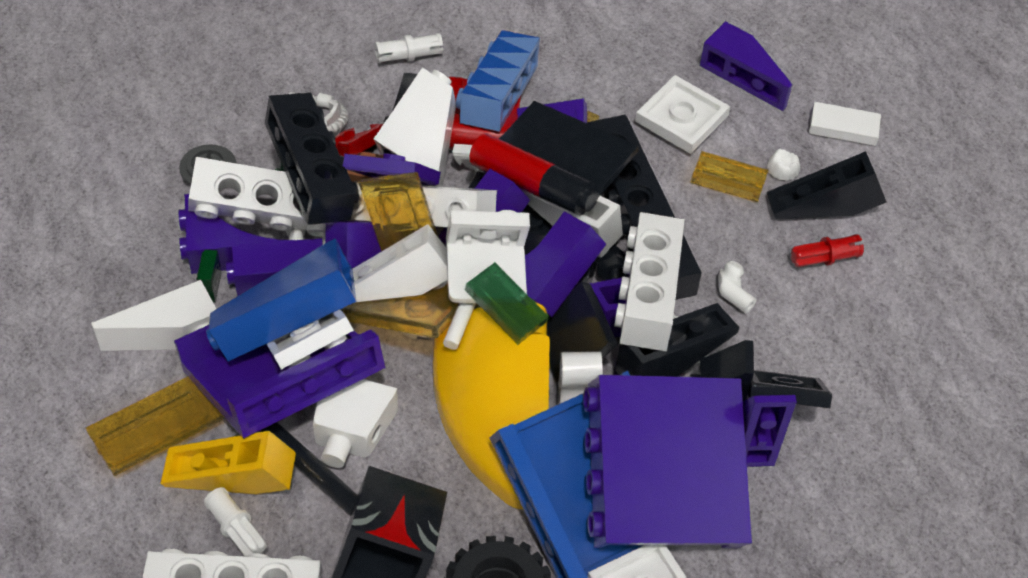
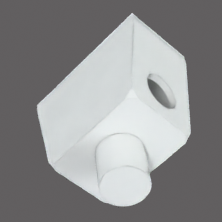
[313,379,398,468]

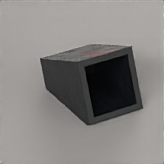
[331,466,447,578]

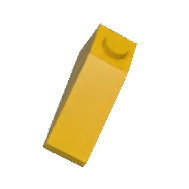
[160,431,296,494]

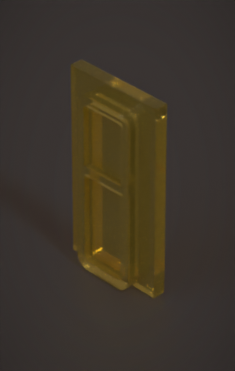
[359,172,439,251]
[85,376,224,476]

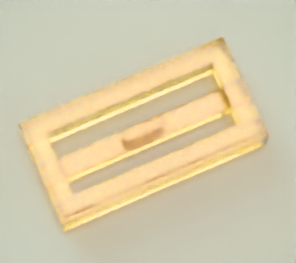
[691,151,768,202]

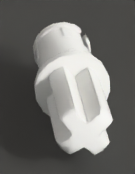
[204,487,267,557]

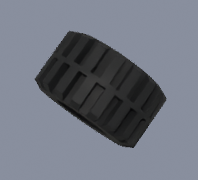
[444,535,551,578]

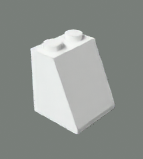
[374,67,456,186]

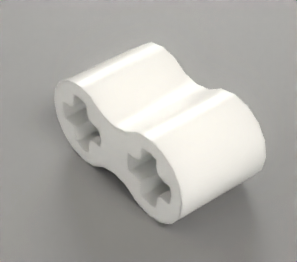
[558,352,603,405]

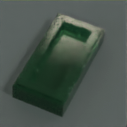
[465,262,549,345]

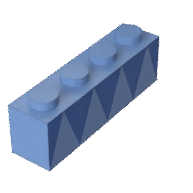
[456,30,540,132]

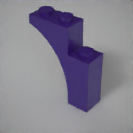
[178,194,323,296]

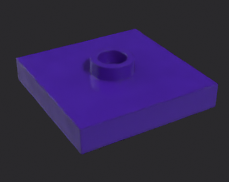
[343,154,441,186]

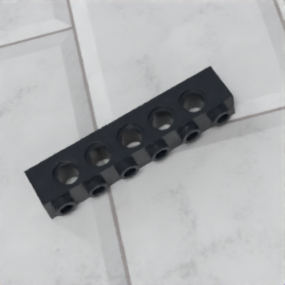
[587,114,702,300]

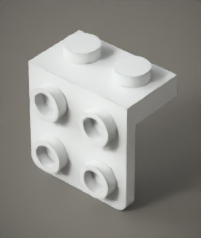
[446,208,530,304]

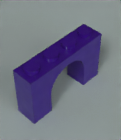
[438,169,606,317]

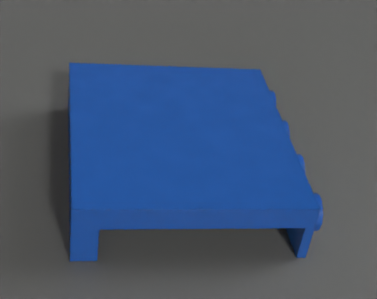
[489,371,644,578]

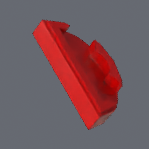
[335,124,383,156]

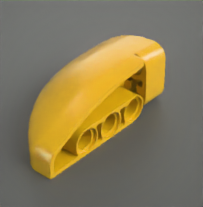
[433,302,550,510]

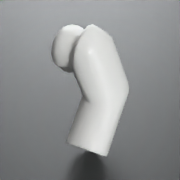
[718,261,757,314]

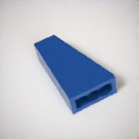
[206,238,357,361]

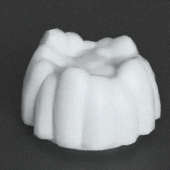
[767,149,800,181]

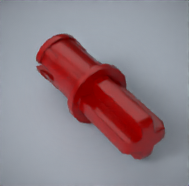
[791,234,864,267]

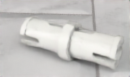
[374,33,443,63]

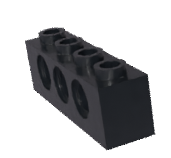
[265,92,359,225]

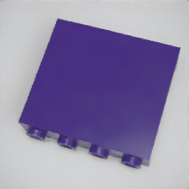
[174,325,386,438]
[583,375,752,548]

